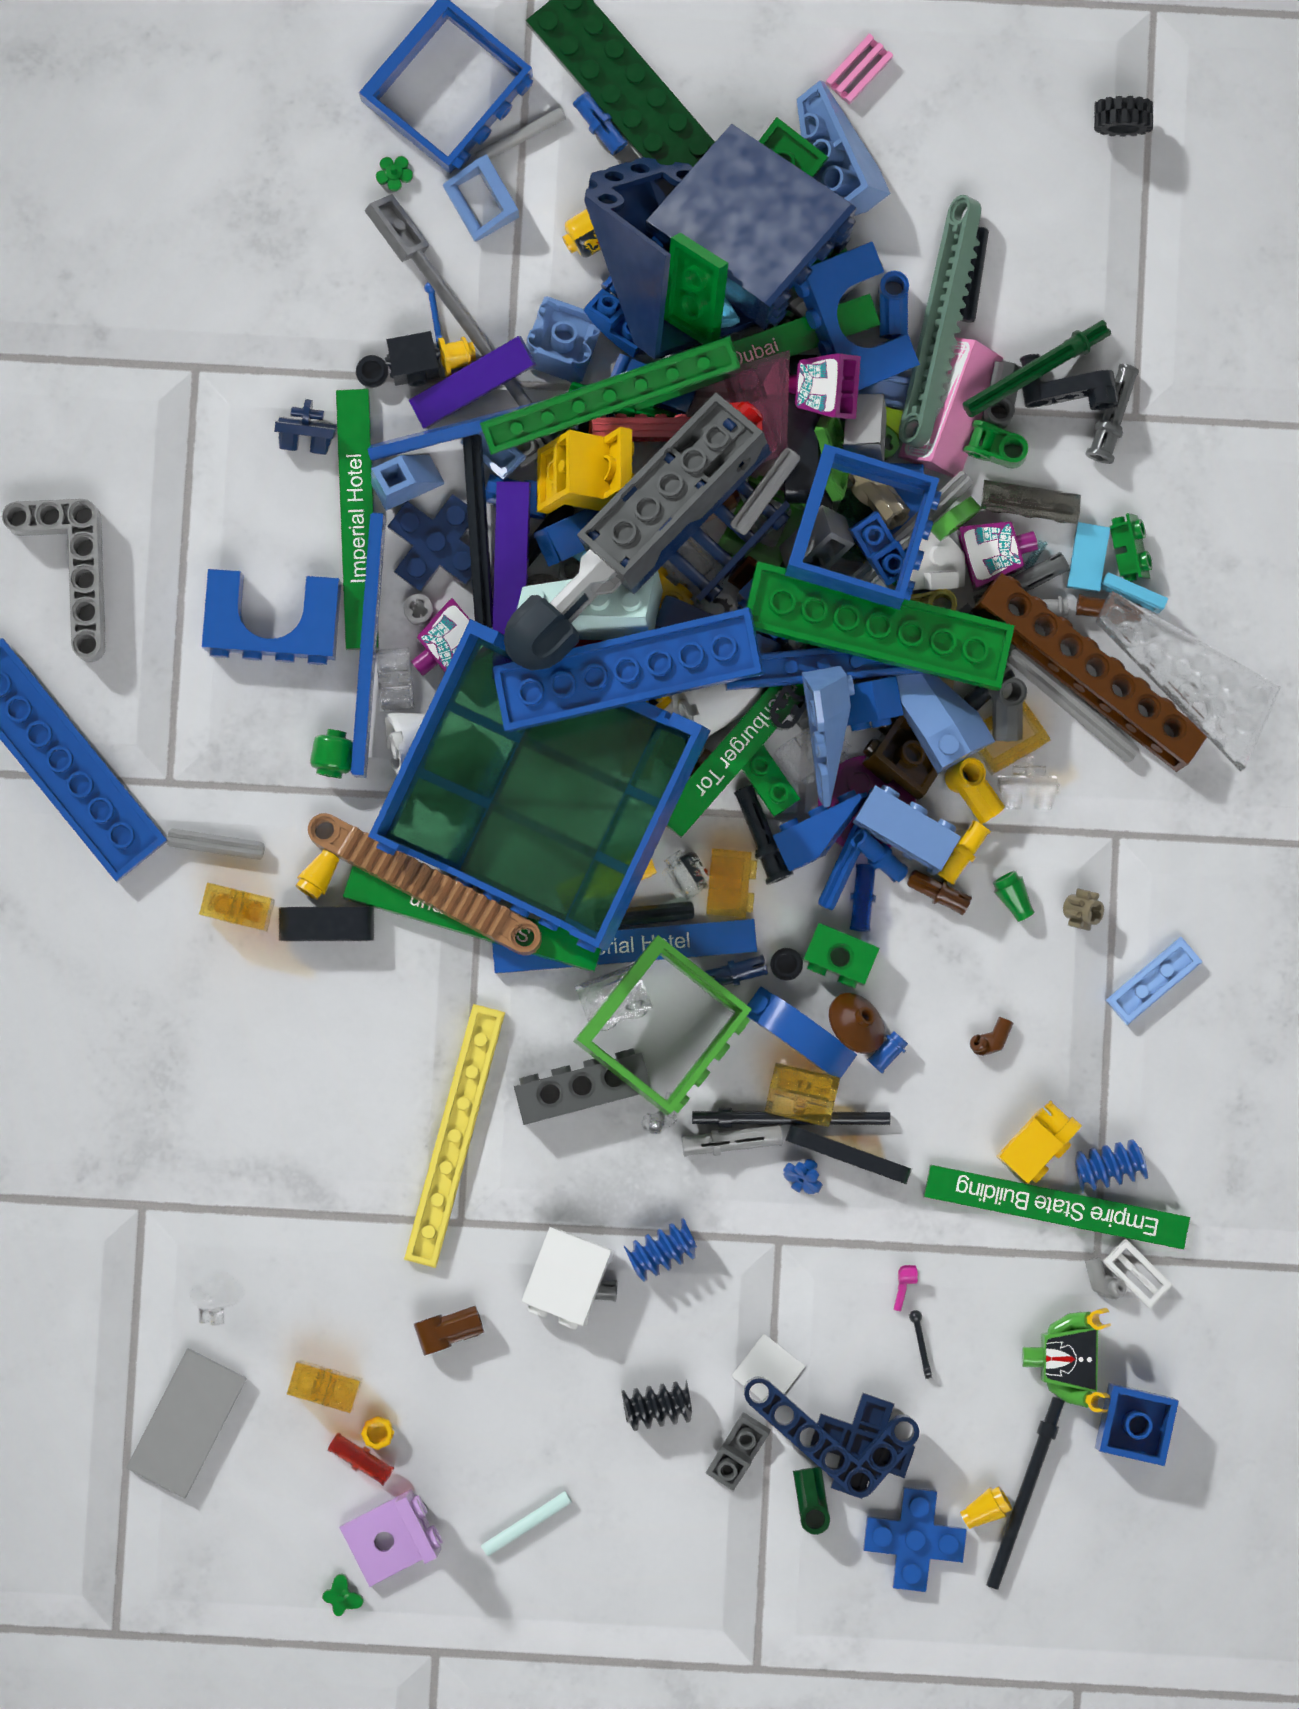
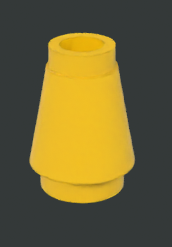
[295,849,340,900]
[960,1486,1012,1529]

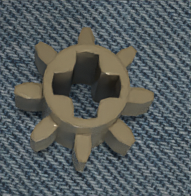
[1063,888,1104,931]

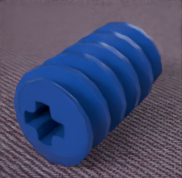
[1075,1139,1148,1193]
[624,1218,697,1282]

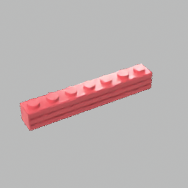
[589,414,691,442]

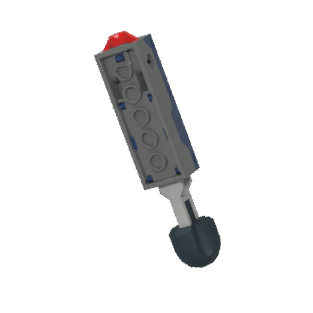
[504,392,772,670]

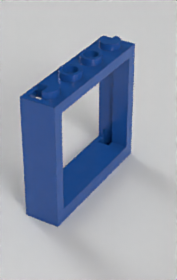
[359,0,533,174]
[785,444,942,610]

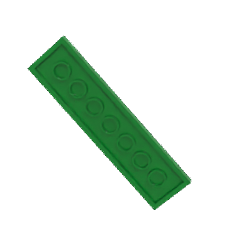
[746,562,1014,691]

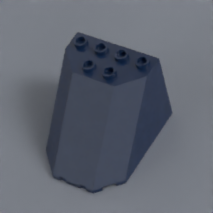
[584,157,757,360]

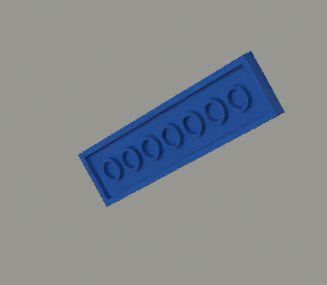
[492,607,764,733]
[0,638,167,882]

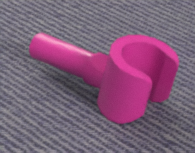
[893,1265,918,1311]

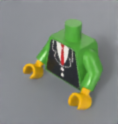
[1022,1308,1111,1413]

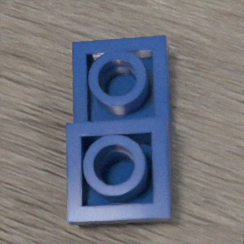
[584,288,641,358]
[848,511,914,586]

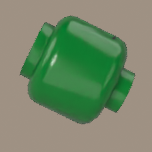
[310,729,353,779]

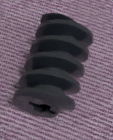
[621,1380,692,1431]

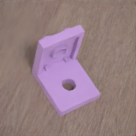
[339,1489,443,1587]

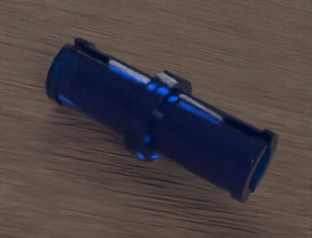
[849,864,876,932]

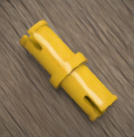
[937,820,991,886]

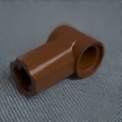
[413,1305,484,1356]

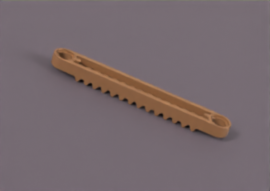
[308,813,542,955]

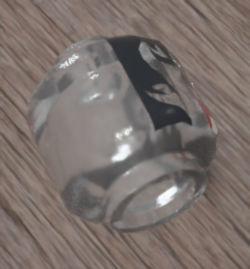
[661,850,710,901]

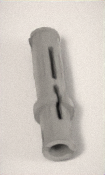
[682,1124,783,1157]

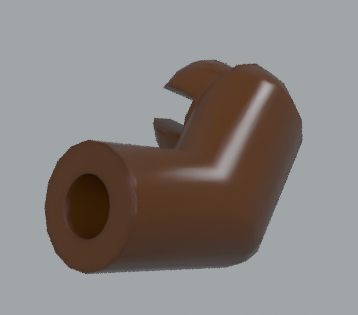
[969,1017,1014,1056]

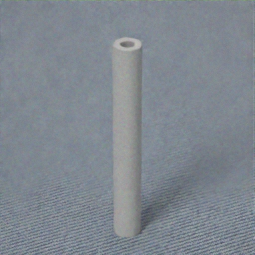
[474,107,566,160]

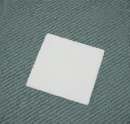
[732,1334,805,1401]

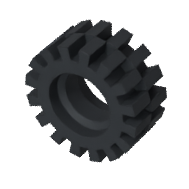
[1094,96,1153,137]

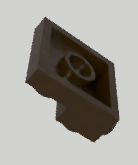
[862,715,938,800]

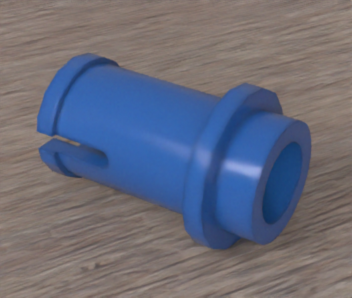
[867,1031,908,1074]

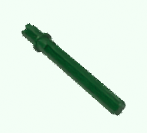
[963,320,1111,417]

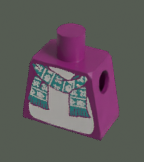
[785,354,861,419]
[957,522,1038,592]
[410,598,492,676]

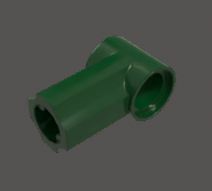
[793,1467,830,1535]

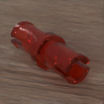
[327,1432,394,1486]

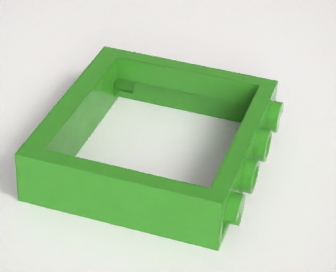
[573,935,752,1116]

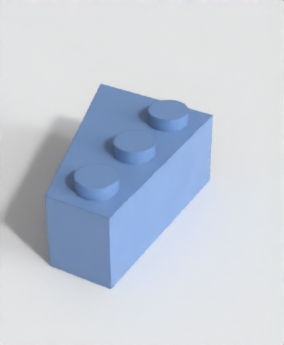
[852,785,961,876]

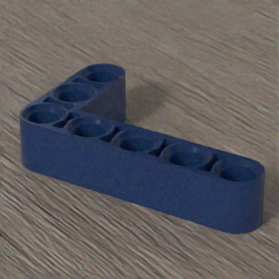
[744,1376,920,1498]

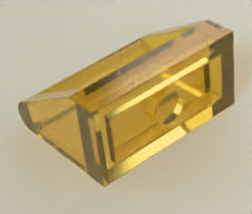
[977,701,1051,776]

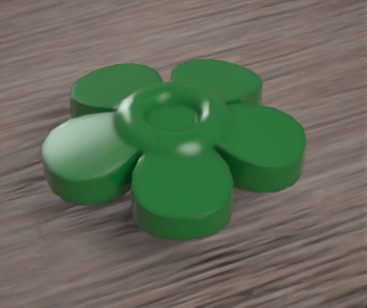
[376,156,413,191]

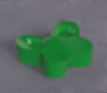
[322,1573,364,1616]

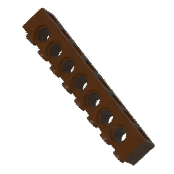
[971,573,1209,772]

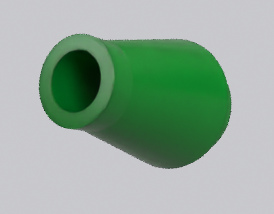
[993,871,1035,922]

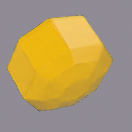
[361,1416,395,1450]

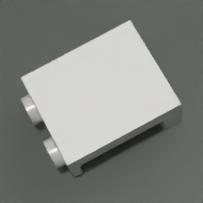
[521,1227,616,1330]

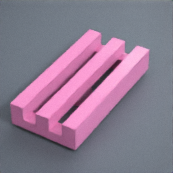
[826,33,893,105]

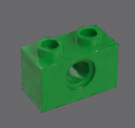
[803,923,880,989]

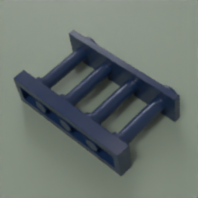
[668,480,790,606]

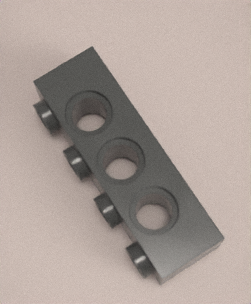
[514,1048,651,1125]

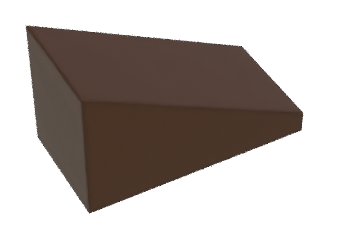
[727,555,758,590]

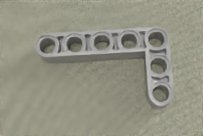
[1,499,106,662]

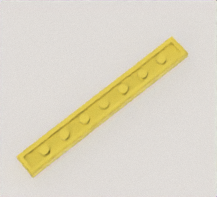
[404,1004,505,1268]

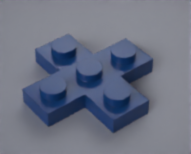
[863,1487,967,1592]

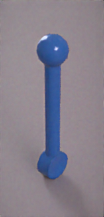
[424,282,442,347]

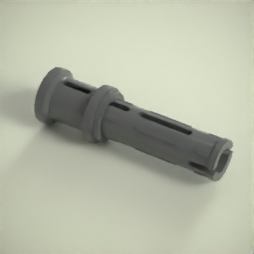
[1085,364,1139,464]

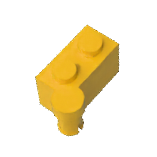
[996,1100,1082,1184]

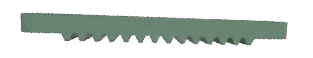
[899,195,982,448]

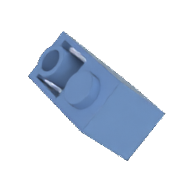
[371,455,444,511]

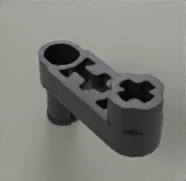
[1020,354,1119,410]

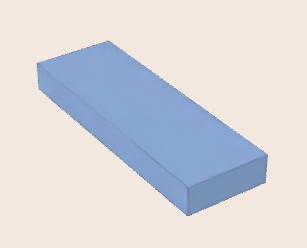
[1105,937,1202,1025]

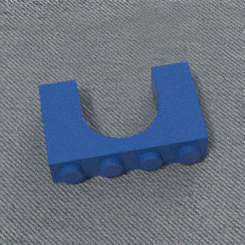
[794,241,920,390]
[202,569,342,665]

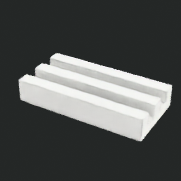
[1102,1238,1173,1309]

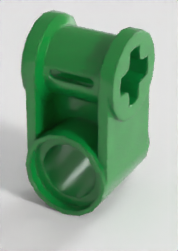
[963,420,1028,469]

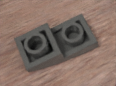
[706,1412,771,1491]

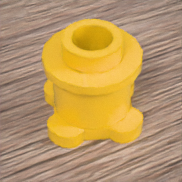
[438,336,476,377]

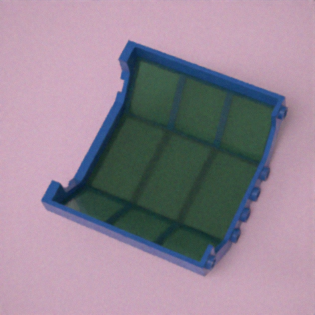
[368,619,711,953]

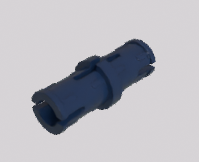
[704,954,768,992]

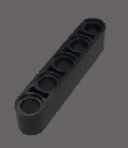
[784,355,818,504]

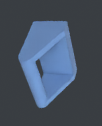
[443,154,520,241]

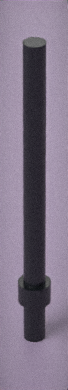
[692,1108,890,1128]
[986,1396,1065,1590]

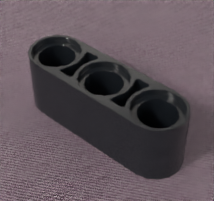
[279,906,374,941]

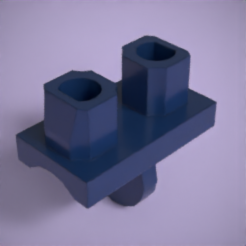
[274,399,337,455]

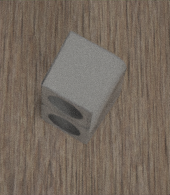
[844,394,886,462]

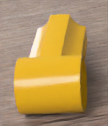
[945,758,1005,824]

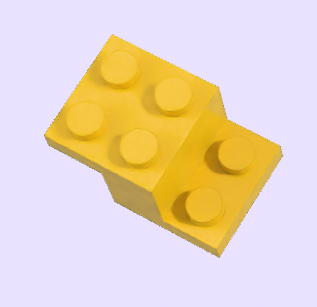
[537,427,635,514]

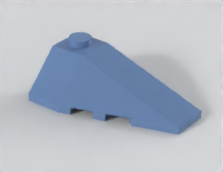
[797,80,891,216]
[802,666,854,807]
[882,673,995,774]

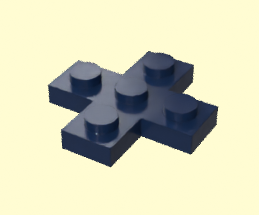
[387,494,472,593]
[810,1392,915,1499]

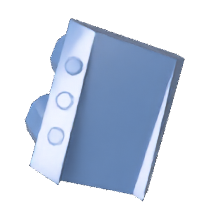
[526,296,601,384]

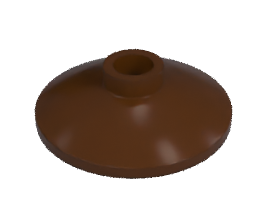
[829,993,885,1054]

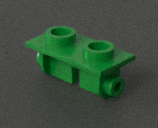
[1109,513,1152,582]
[741,745,800,816]

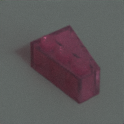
[722,350,790,462]

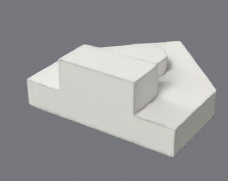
[910,522,965,590]

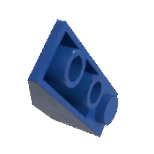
[773,790,868,872]

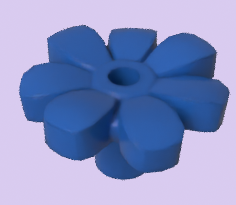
[783,1159,823,1194]

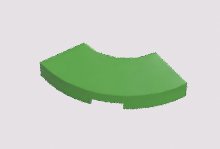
[814,415,849,501]

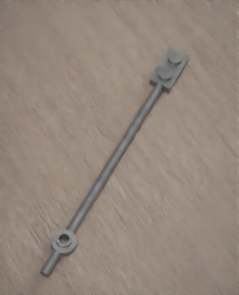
[364,194,558,444]

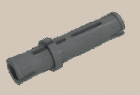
[973,552,1070,604]

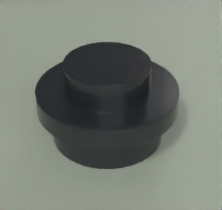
[356,355,389,388]
[770,948,803,981]

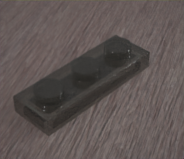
[981,480,1081,524]

